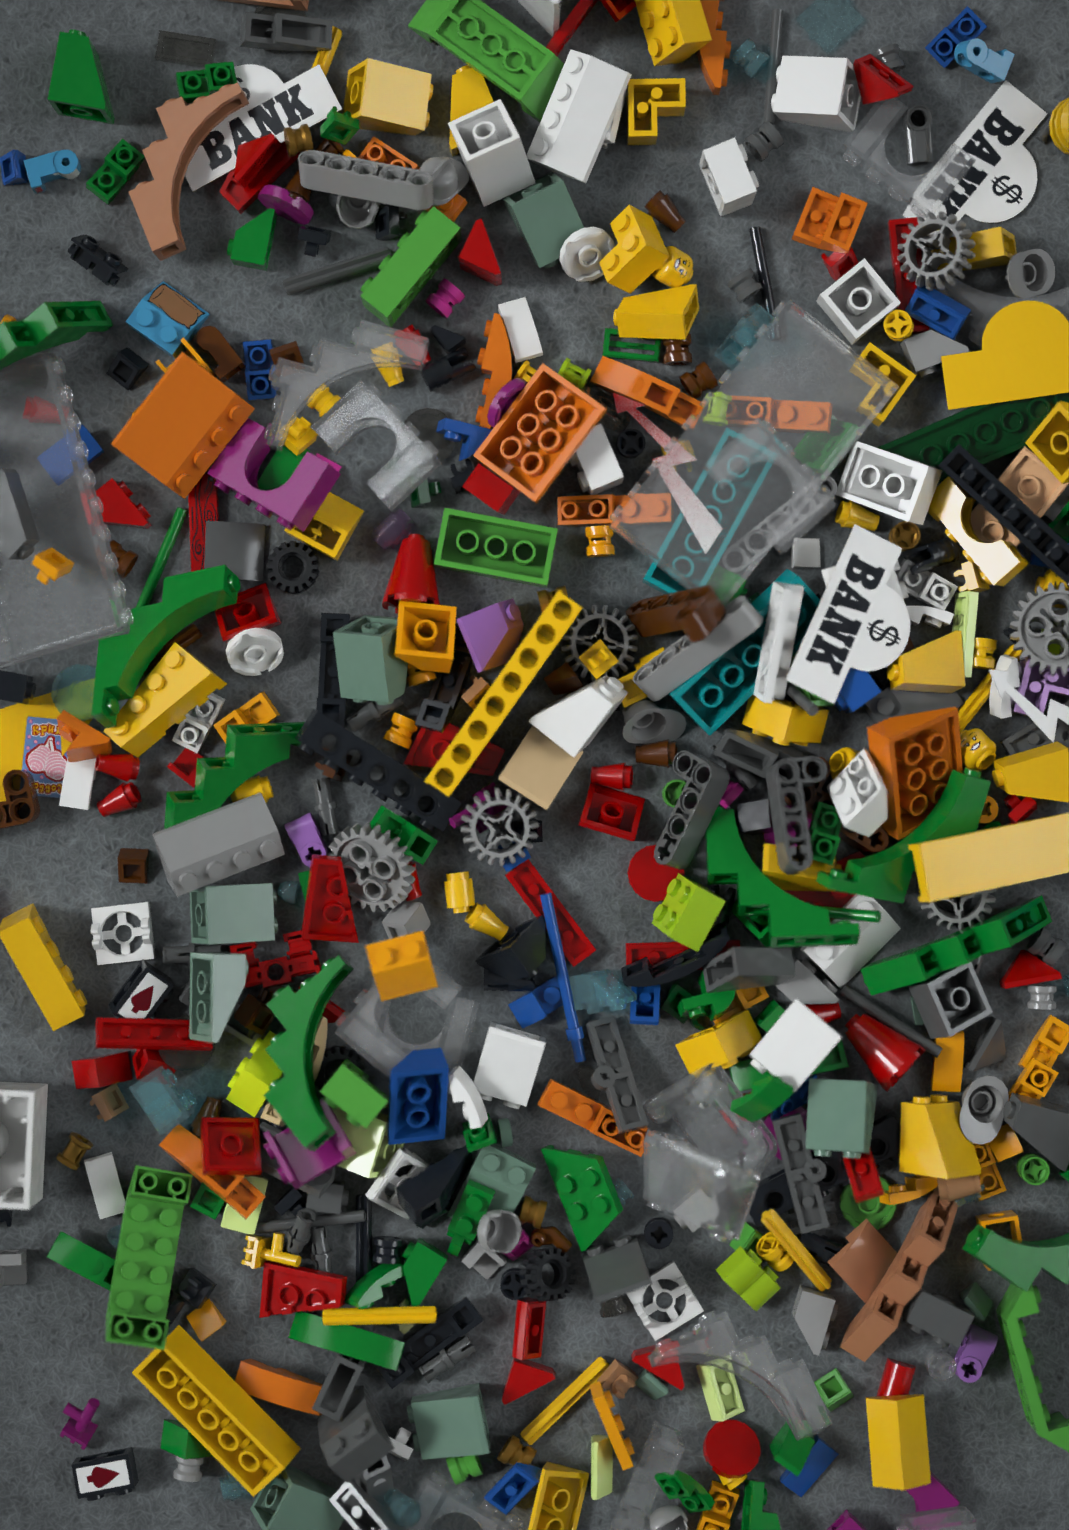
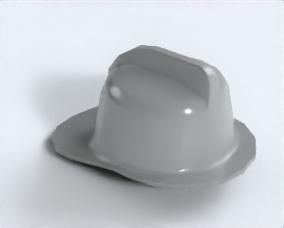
[419,156,469,206]
[1005,249,1055,299]
[622,700,686,744]
[959,1075,1009,1144]

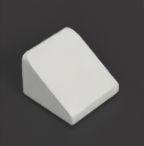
[791,538,821,569]

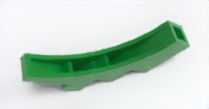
[264,955,354,1152]

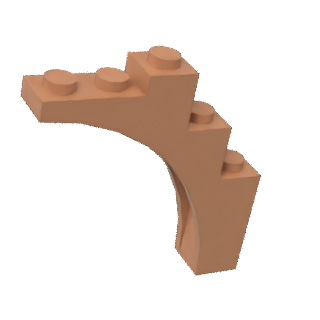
[128,82,249,261]

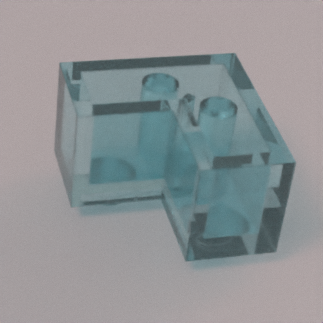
[129,1065,198,1136]

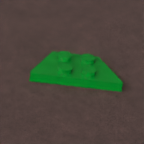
[541,1145,624,1252]

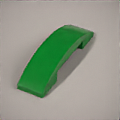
[288,1311,405,1371]

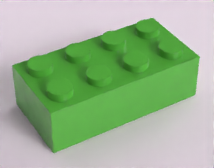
[360,206,462,328]
[434,508,558,588]

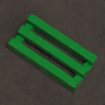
[602,328,661,363]

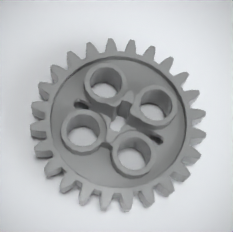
[1010,582,1069,677]
[327,822,416,912]

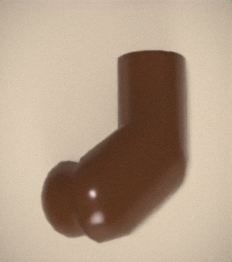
[530,1226,573,1253]

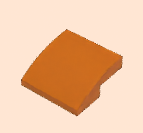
[791,187,868,253]

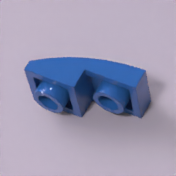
[925,6,988,68]
[243,339,277,400]

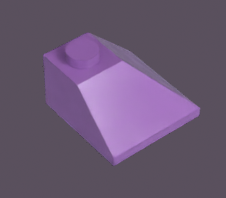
[456,598,524,673]

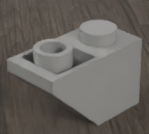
[900,330,970,378]
[775,958,840,1004]
[792,1285,838,1356]

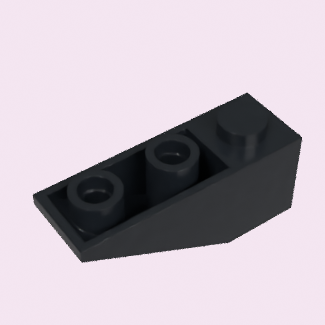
[396,1145,472,1227]

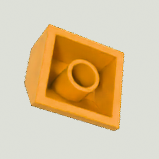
[395,601,457,673]
[366,930,438,1001]

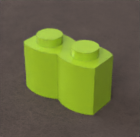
[716,1246,781,1311]

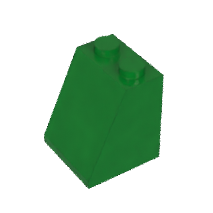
[47,30,115,125]

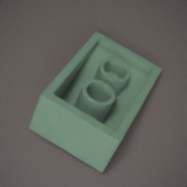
[189,952,249,1043]
[447,1143,536,1218]

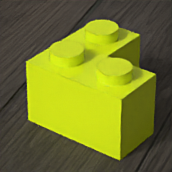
[226,1031,284,1118]

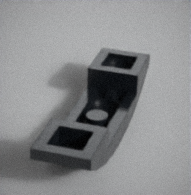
[316,613,350,728]
[415,623,473,733]
[621,922,730,987]
[375,1296,484,1389]

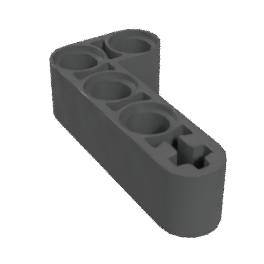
[654,750,729,870]
[766,756,827,875]

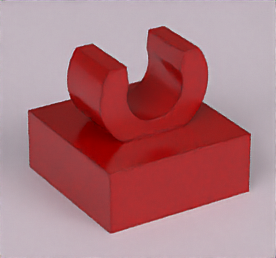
[821,247,859,281]
[1004,794,1037,823]

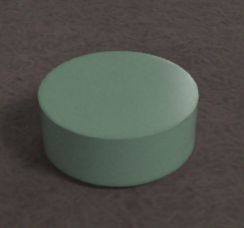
[497,1118,513,1148]

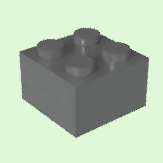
[908,962,993,1038]
[902,1284,974,1348]

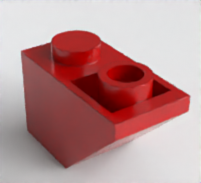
[85,478,152,529]

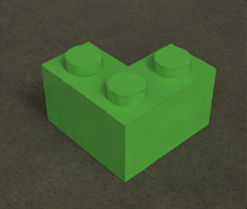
[320,1059,389,1128]

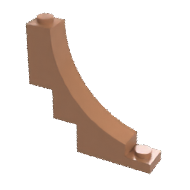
[840,1186,961,1362]

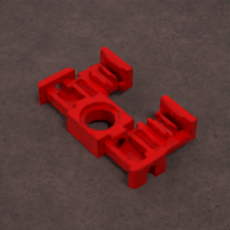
[230,930,321,989]

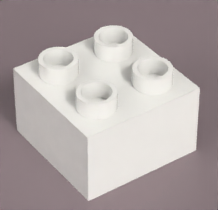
[0,1082,48,1210]

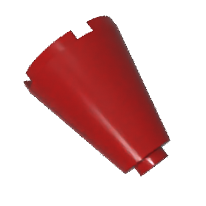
[382,534,440,614]
[845,1013,926,1092]

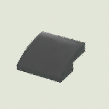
[204,521,266,582]

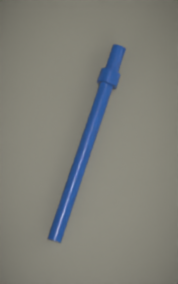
[540,893,586,1062]

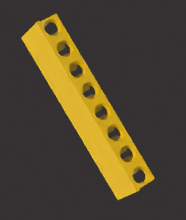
[424,590,582,797]
[908,812,1069,902]

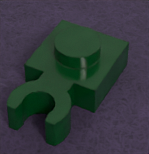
[659,983,710,1030]

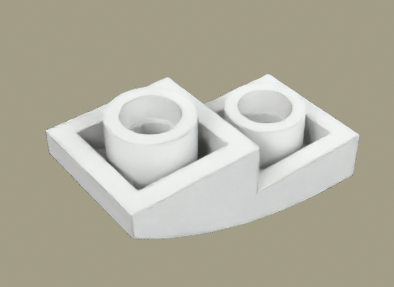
[498,297,543,363]
[896,559,958,610]
[906,606,954,628]
[989,654,1022,719]
[172,693,226,753]
[59,758,96,810]
[448,1066,488,1129]
[84,1152,125,1219]

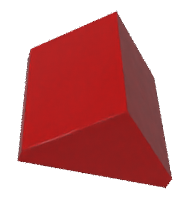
[459,218,502,286]
[215,583,281,644]
[578,783,645,842]

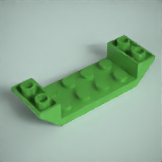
[408,0,564,122]
[105,1165,193,1350]
[996,1284,1069,1452]

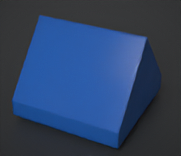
[0,150,29,186]

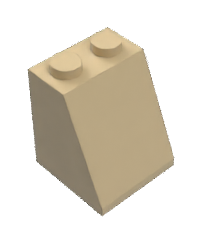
[498,725,583,810]

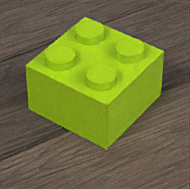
[652,873,726,952]

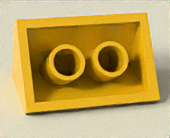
[866,1394,931,1490]
[528,1462,590,1530]

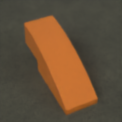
[235,1359,323,1416]

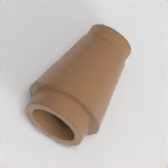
[937,1175,981,1202]

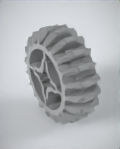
[897,211,976,291]
[561,605,638,681]
[460,788,539,866]
[918,885,996,931]

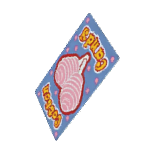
[20,716,68,798]

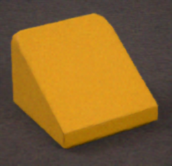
[988,1123,1024,1162]
[186,1298,226,1342]

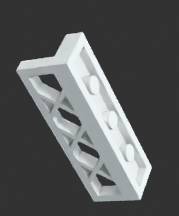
[753,582,804,703]

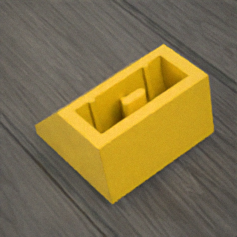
[284,492,364,561]

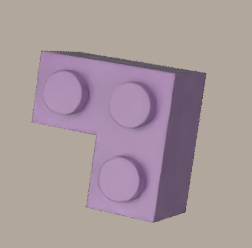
[1011,658,1069,716]

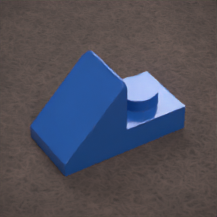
[436,418,492,461]
[508,975,563,1029]
[630,984,660,1025]

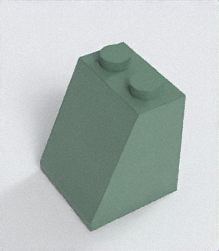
[502,172,584,269]
[333,615,408,705]
[189,883,278,945]
[806,1079,878,1159]
[407,1383,491,1460]
[250,1464,345,1530]

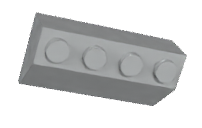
[153,793,285,897]

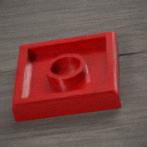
[200,1117,262,1175]

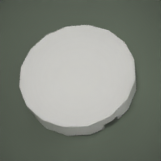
[559,227,615,282]
[226,628,284,676]

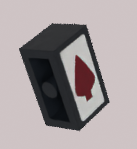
[109,959,174,1019]
[71,1447,139,1501]

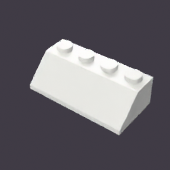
[526,49,632,183]

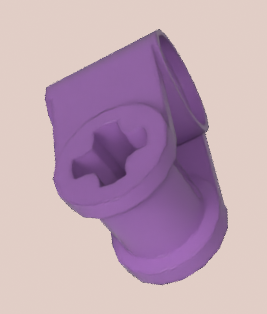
[284,812,329,867]
[952,1323,998,1383]

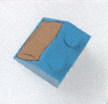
[126,281,210,360]

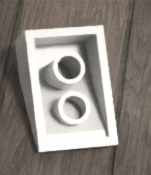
[836,440,943,525]

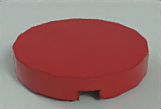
[627,844,685,902]
[703,1420,761,1479]

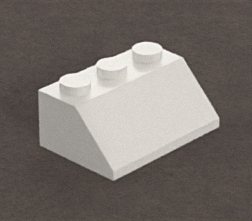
[800,894,901,989]

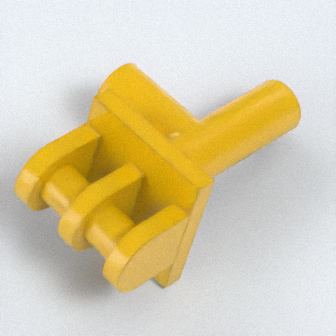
[241,1232,301,1269]

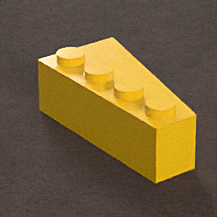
[103,642,227,758]
[0,903,87,1031]

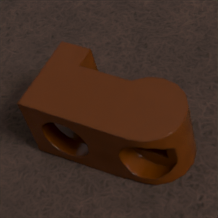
[196,326,245,383]

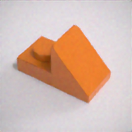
[57,710,112,762]

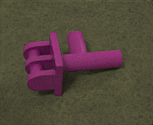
[449,782,508,833]
[60,1398,100,1450]

